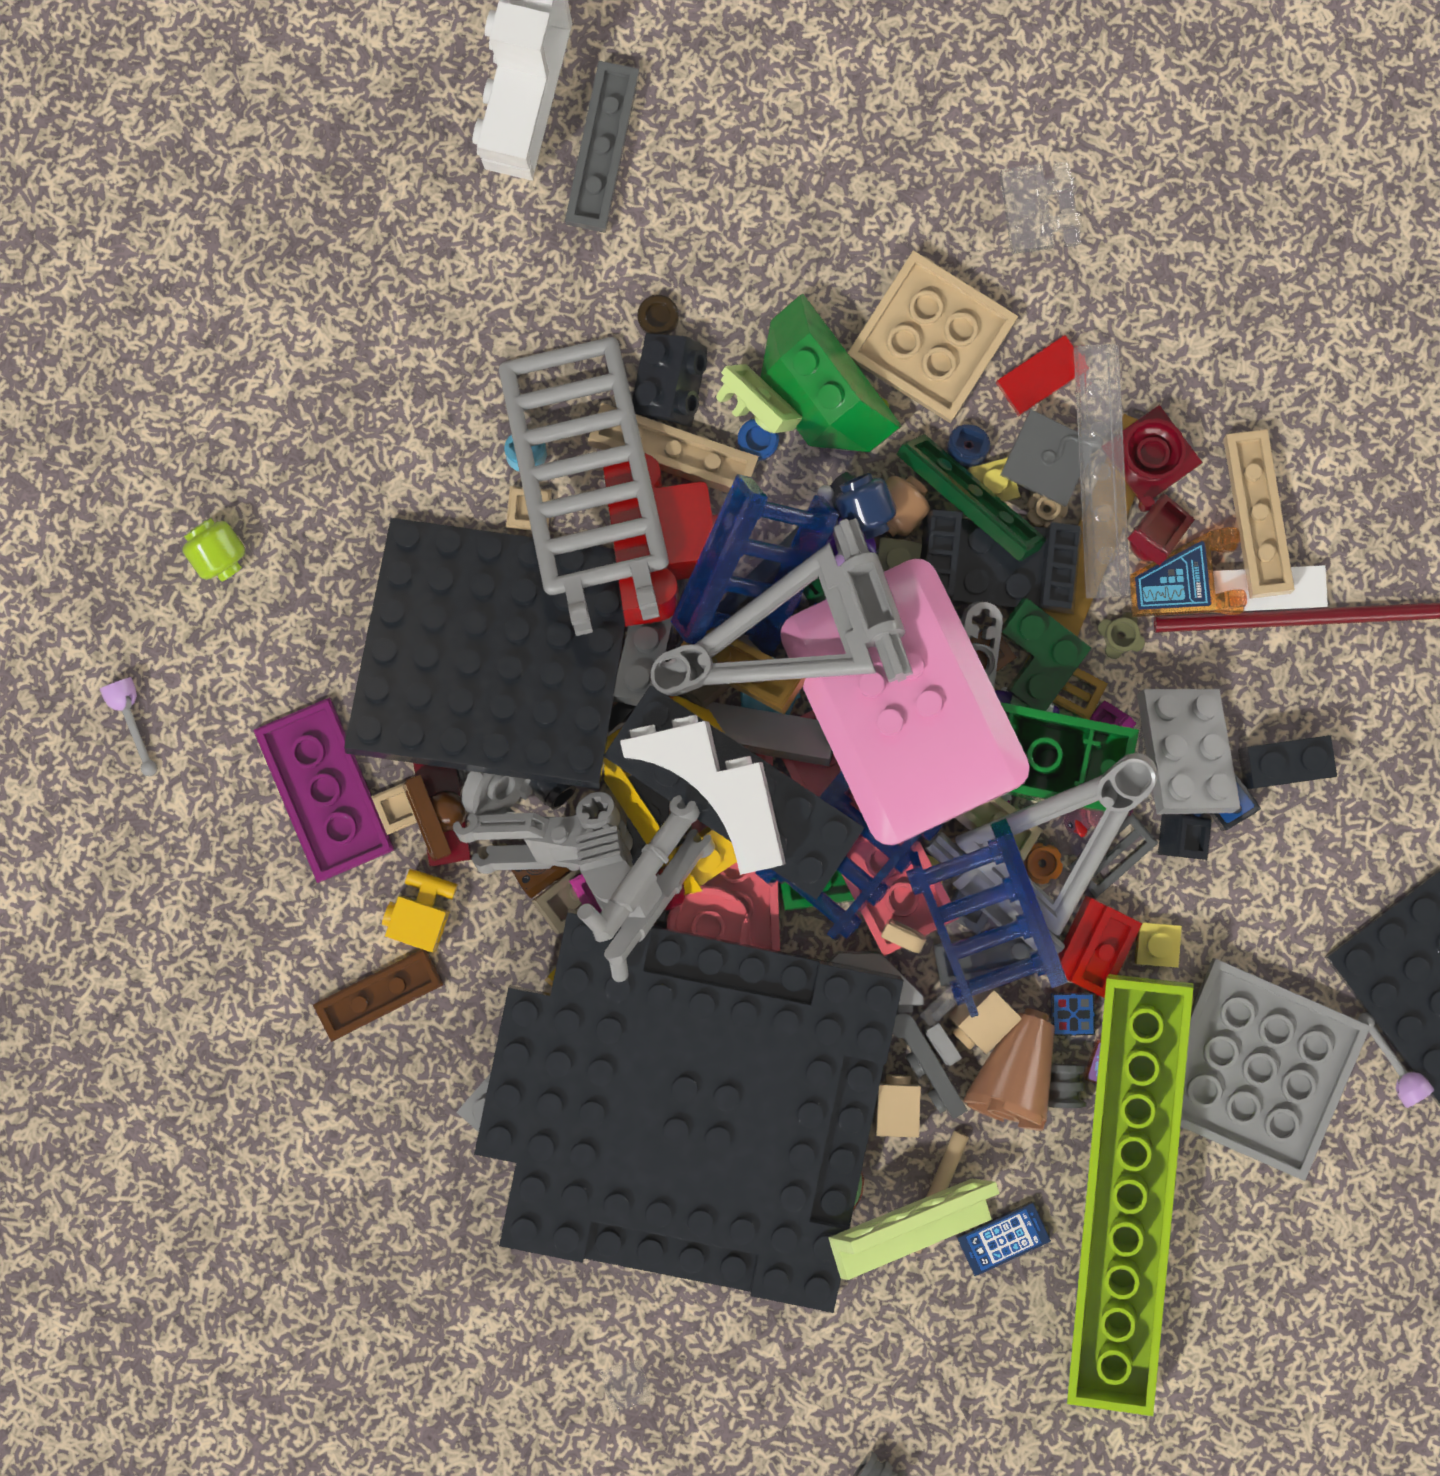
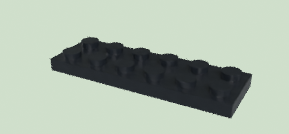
[604,685,865,899]

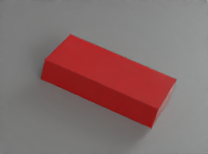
[996,335,1089,417]

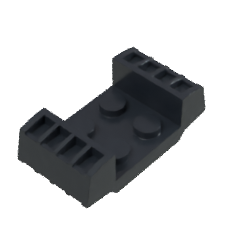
[920,510,1082,614]

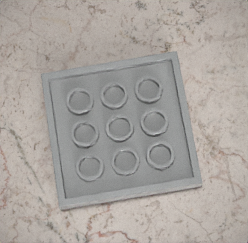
[1180,958,1371,1181]

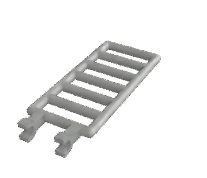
[499,337,669,636]

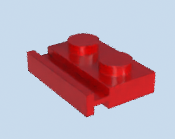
[1049,896,1143,998]

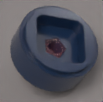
[947,424,990,467]

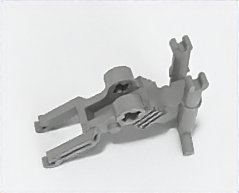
[453,792,715,982]

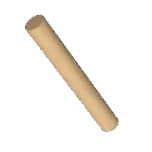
[916,1131,969,1254]

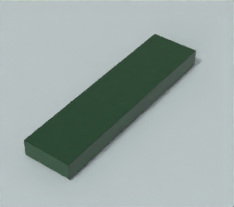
[896,434,1046,562]

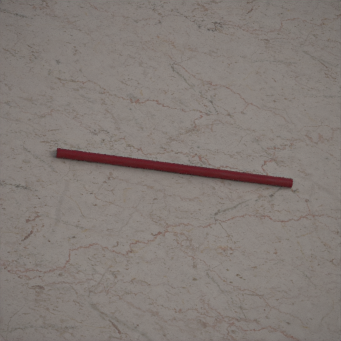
[1154,602,1440,633]

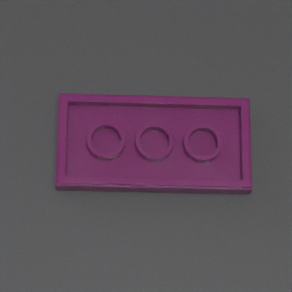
[253,697,395,883]

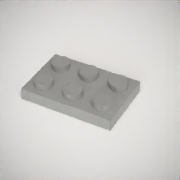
[1137,689,1241,814]

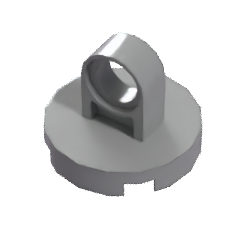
[457,769,532,815]

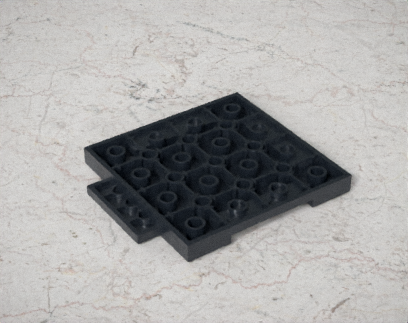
[474,908,904,1313]

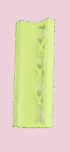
[828,1179,1000,1280]

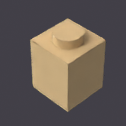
[948,981,1022,1055]
[874,1074,921,1138]

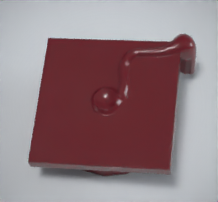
[1100,405,1203,512]

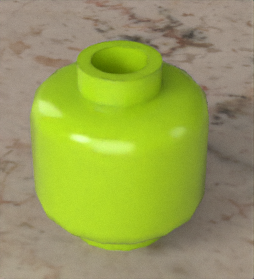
[182,518,245,582]

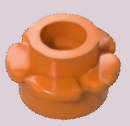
[1021,843,1063,884]

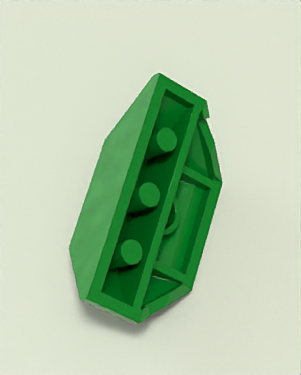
[760,294,902,452]

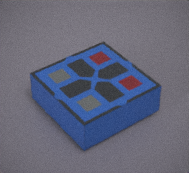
[1051,992,1095,1036]

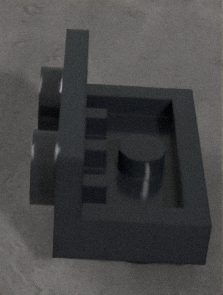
[632,333,707,427]

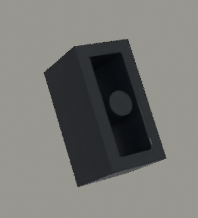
[1238,735,1337,789]

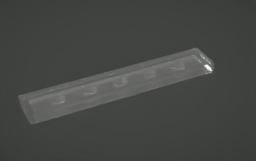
[1074,344,1131,598]

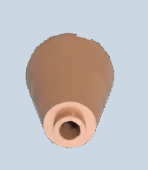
[964,1008,1055,1131]

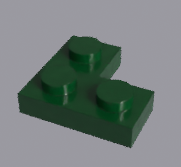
[1001,598,1091,711]

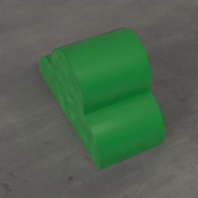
[1000,702,1139,813]

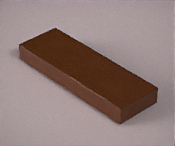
[313,949,444,1042]

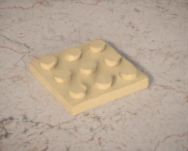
[848,250,1018,424]

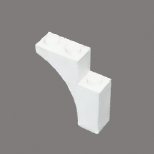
[620,715,786,875]

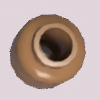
[884,476,930,538]

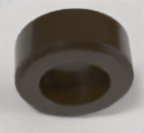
[637,295,679,335]

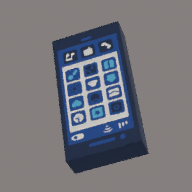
[956,1201,1051,1276]

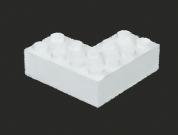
[473,0,572,181]

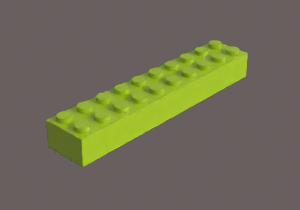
[1067,974,1194,1416]

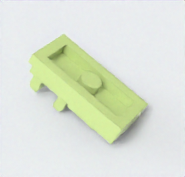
[716,364,803,433]

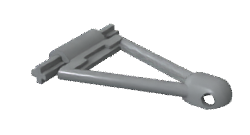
[651,518,913,696]
[925,753,1158,962]

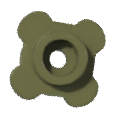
[1097,612,1145,659]

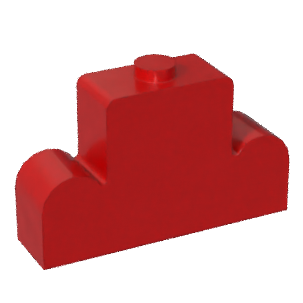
[603,453,723,626]

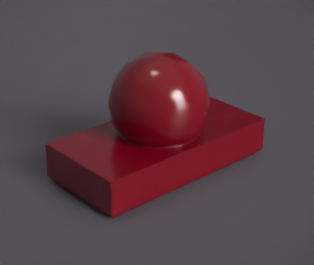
[1127,493,1195,566]

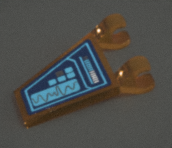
[1128,527,1247,617]

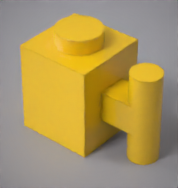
[382,868,458,953]

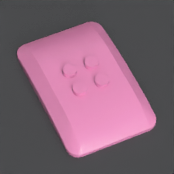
[780,559,1030,845]

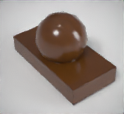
[403,775,467,862]

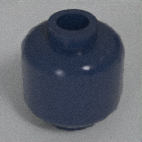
[835,473,897,539]

